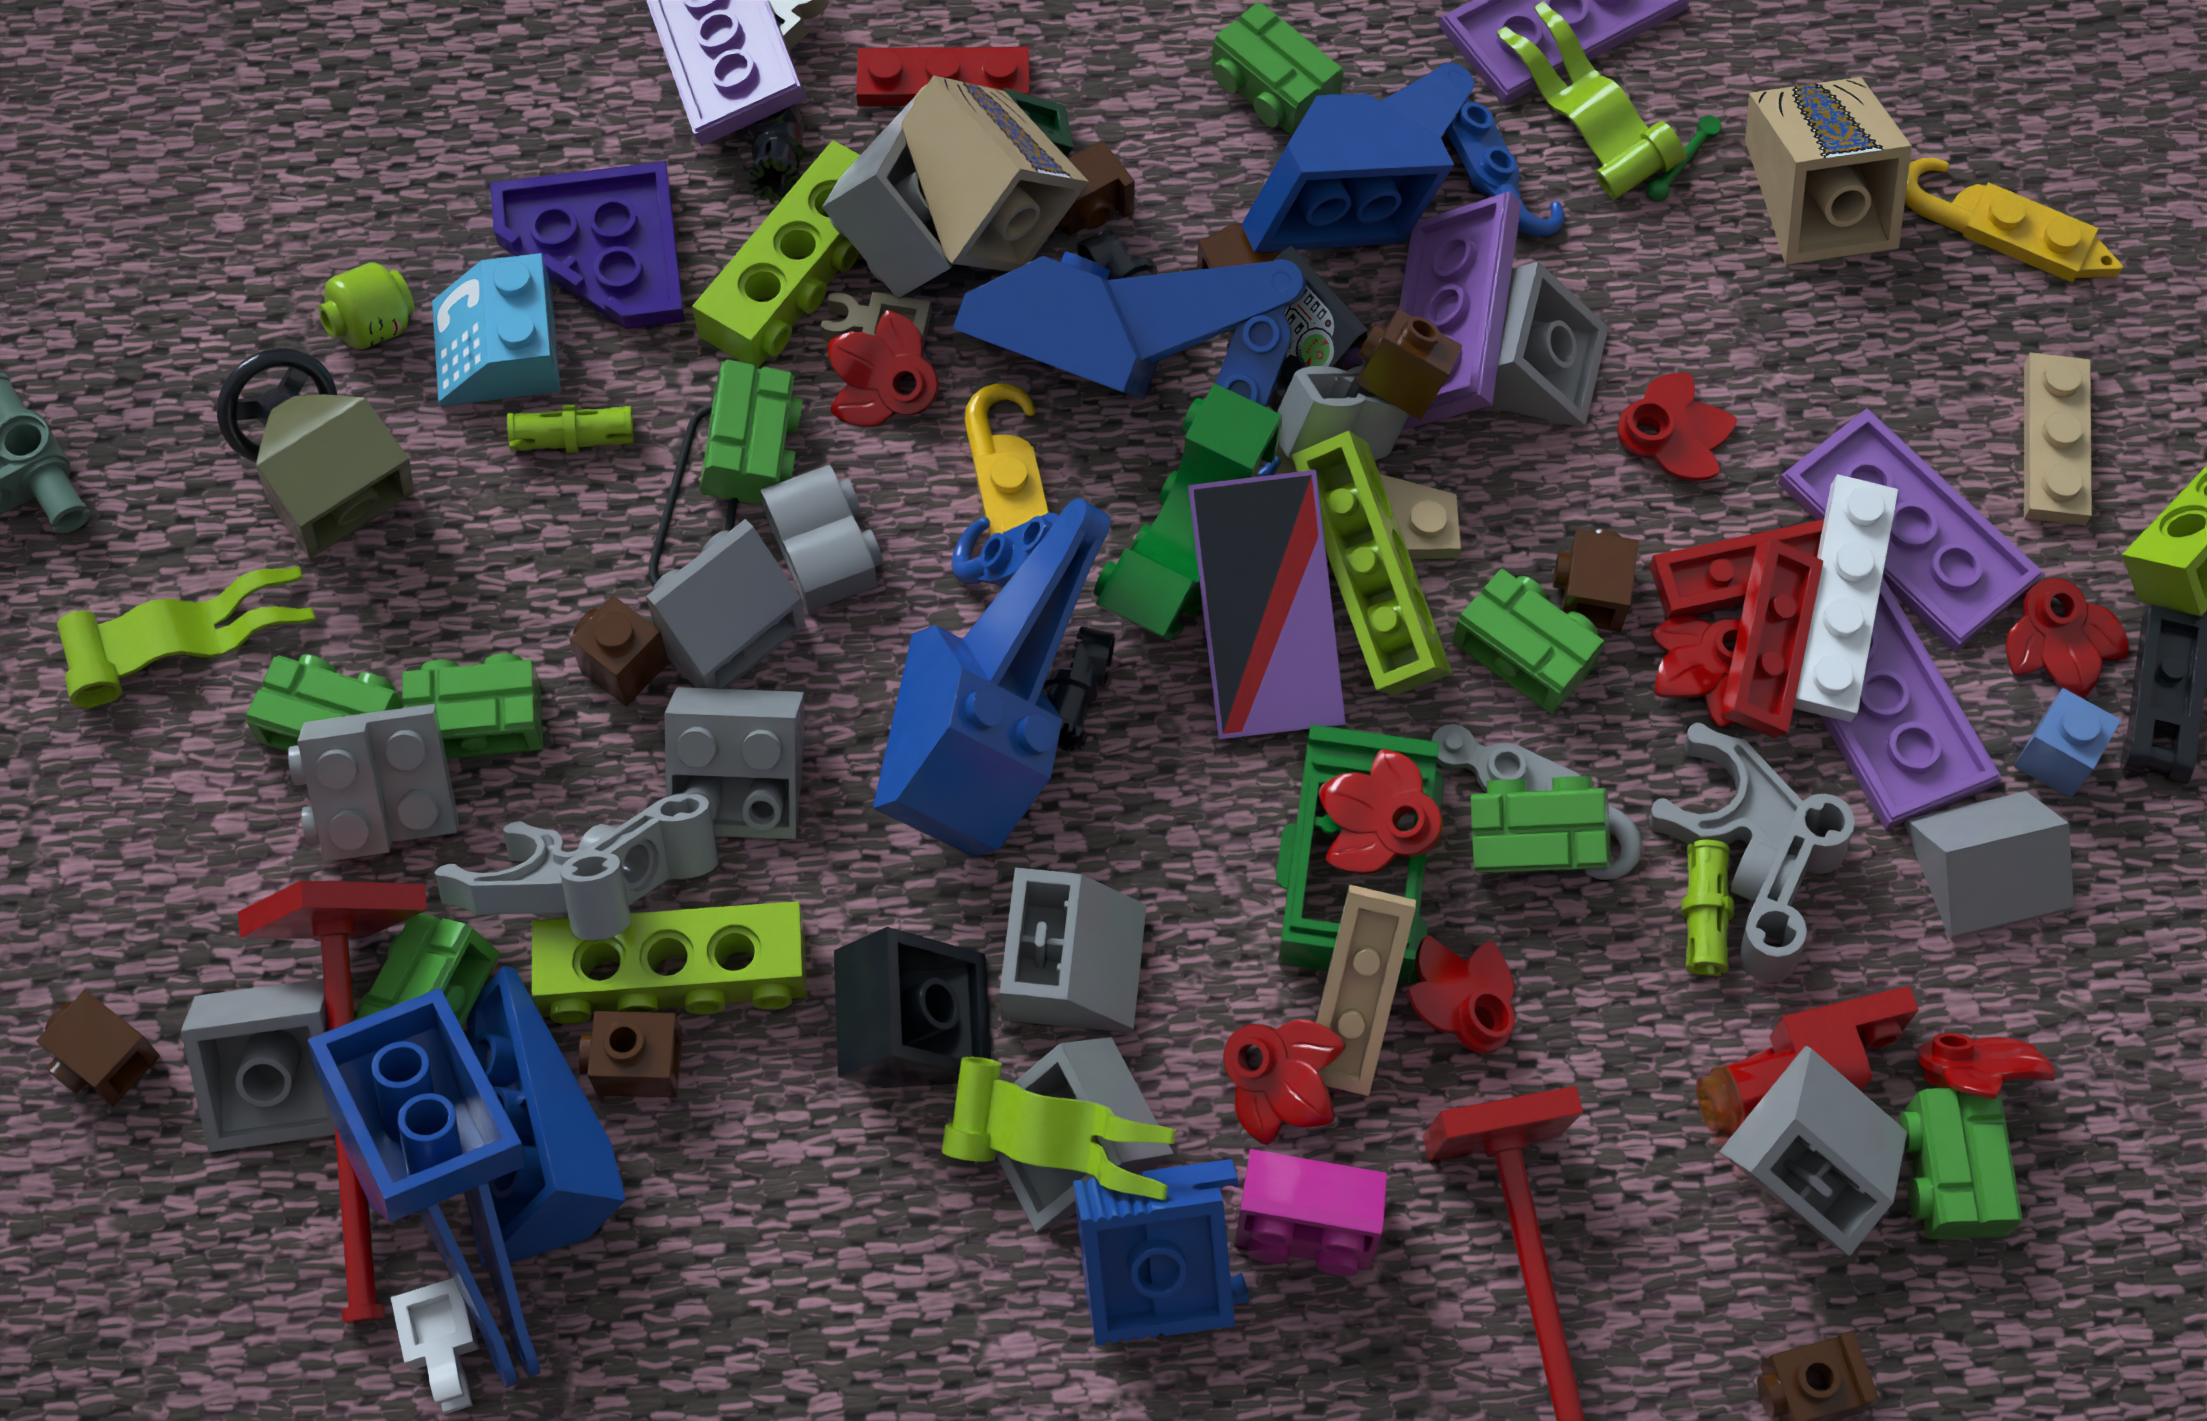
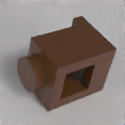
[1054,140,1135,236]
[1757,1330,1879,1421]

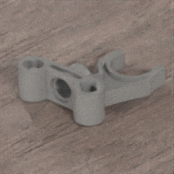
[1649,723,1855,983]
[435,793,719,940]

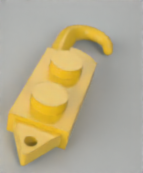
[1905,158,2123,283]
[964,383,1049,538]

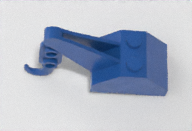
[1241,63,1565,253]
[953,251,1307,477]
[873,498,1110,856]

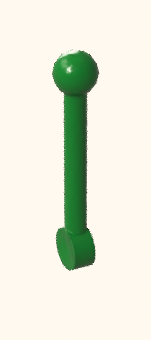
[1647,115,1721,202]

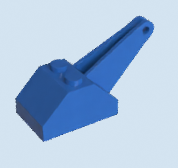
[308,988,540,1388]

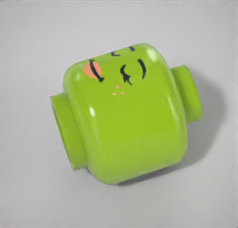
[318,262,414,351]

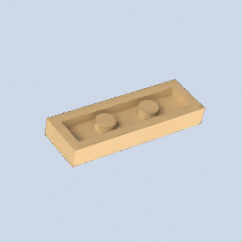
[2024,352,2092,526]
[1316,885,1416,1096]

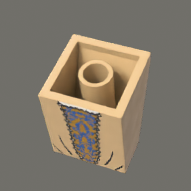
[901,76,1089,272]
[1745,77,1912,265]

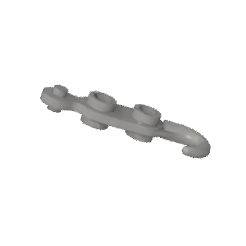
[1432,724,1642,880]

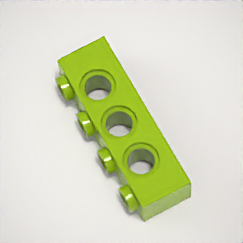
[692,140,860,369]
[1291,430,1453,696]
[2122,465,2207,616]
[532,901,807,1024]

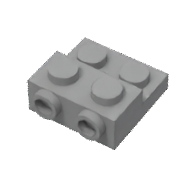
[288,704,459,862]

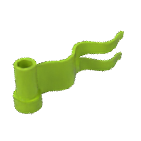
[1496,1,1686,200]
[57,566,316,709]
[942,1057,1176,1200]

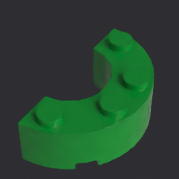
[1094,383,1282,641]

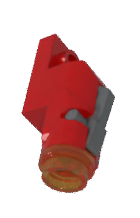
[1696,986,1919,1134]

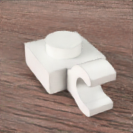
[391,1278,479,1414]

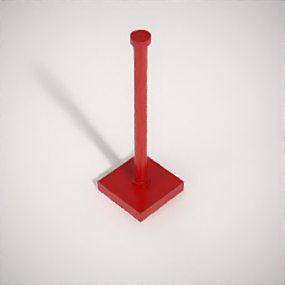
[238,880,427,1324]
[1422,1086,1585,1421]

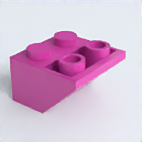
[1234,1149,1387,1276]

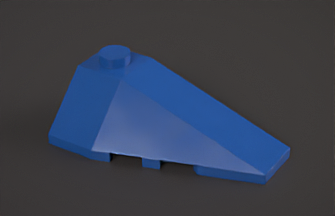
[468,966,626,1268]

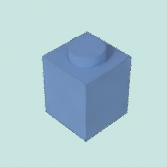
[2014,688,2121,799]

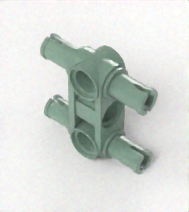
[0,373,90,533]

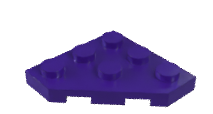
[490,161,685,329]

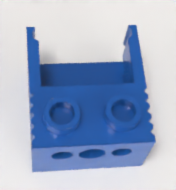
[1073,1159,1249,1346]

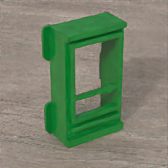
[1276,724,1444,984]

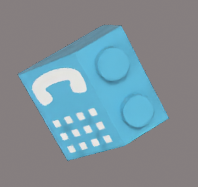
[432,253,561,406]

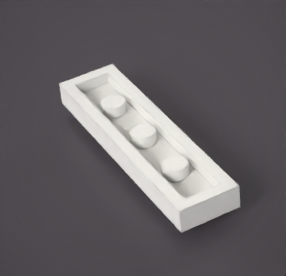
[1794,474,1898,722]

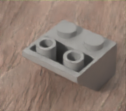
[646,519,806,689]
[664,687,804,839]
[999,868,1147,1033]
[1719,1046,1907,1257]

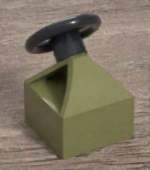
[217,348,414,559]

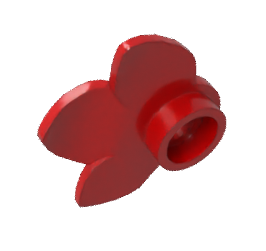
[827,310,939,427]
[1617,373,1737,481]
[2005,578,2129,698]
[1650,616,1740,728]
[1319,749,1443,874]
[1406,935,1515,1054]
[1223,1019,1346,1145]
[1917,1033,2055,1099]

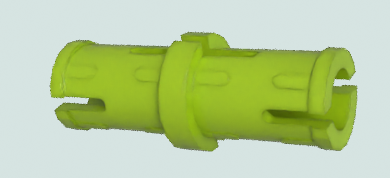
[507,404,634,453]
[1681,840,1734,976]

